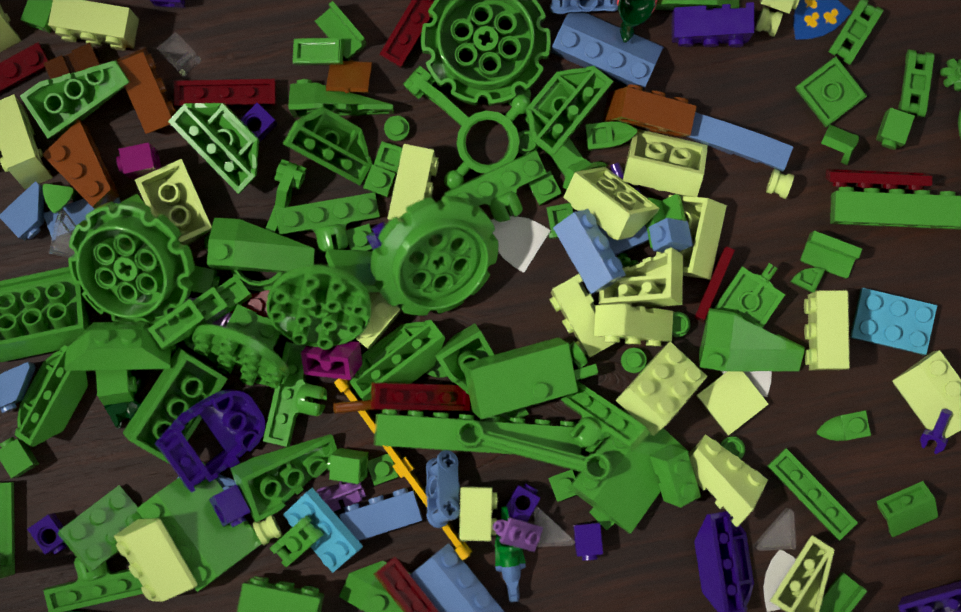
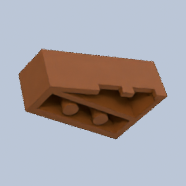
[117,47,176,134]
[603,84,696,138]
[42,119,120,209]

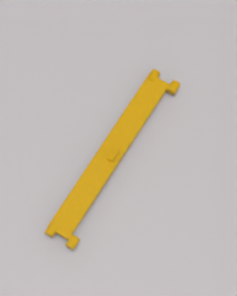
[334,379,472,560]

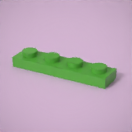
[767,448,858,541]

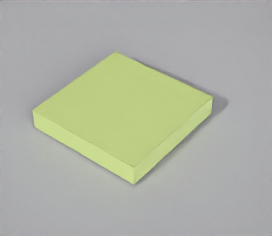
[696,371,768,435]

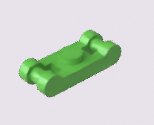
[828,0,884,65]
[898,49,934,117]
[269,515,324,568]

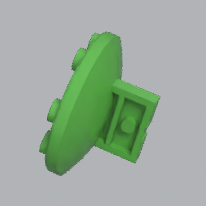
[267,265,372,349]
[192,304,289,389]

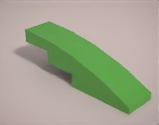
[148,275,252,350]

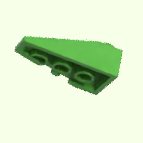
[20,61,130,139]
[289,79,394,118]

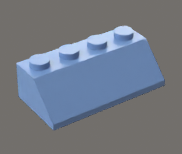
[551,12,663,91]
[410,543,504,612]

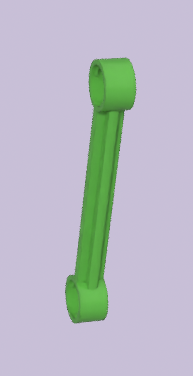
[457,420,610,482]

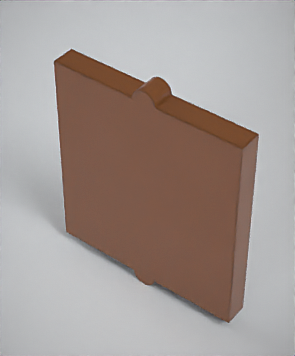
[326,60,372,93]

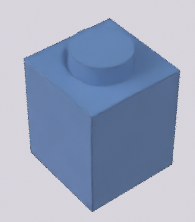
[649,218,693,253]

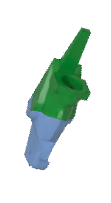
[495,506,526,602]

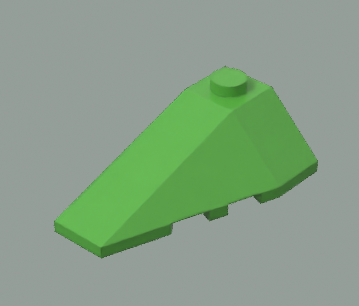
[207,218,315,273]
[699,308,805,371]
[435,323,529,423]
[230,434,337,522]

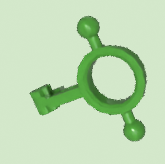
[403,65,531,190]
[204,159,307,292]

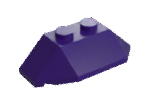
[694,511,754,612]

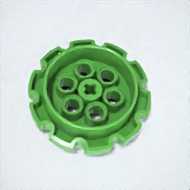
[421,0,550,106]
[371,195,499,316]
[68,201,194,326]

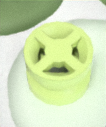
[755,6,783,37]
[766,169,794,199]
[253,515,283,545]

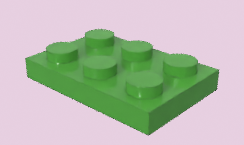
[57,485,143,573]

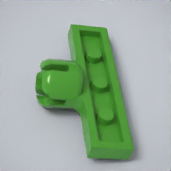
[444,150,547,222]
[275,192,380,253]
[263,342,327,447]
[561,381,650,453]
[43,557,143,612]

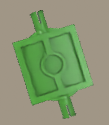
[714,263,785,327]

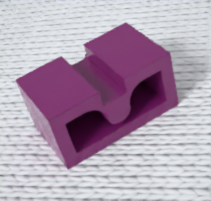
[116,142,162,181]
[301,341,363,380]

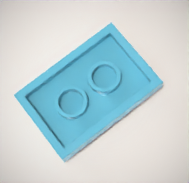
[850,288,937,355]
[283,488,363,573]

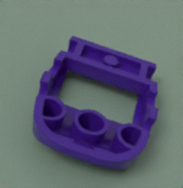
[155,389,265,493]

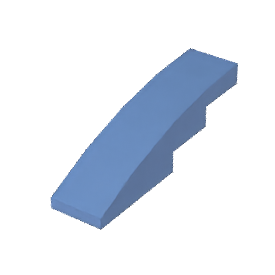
[686,113,793,171]

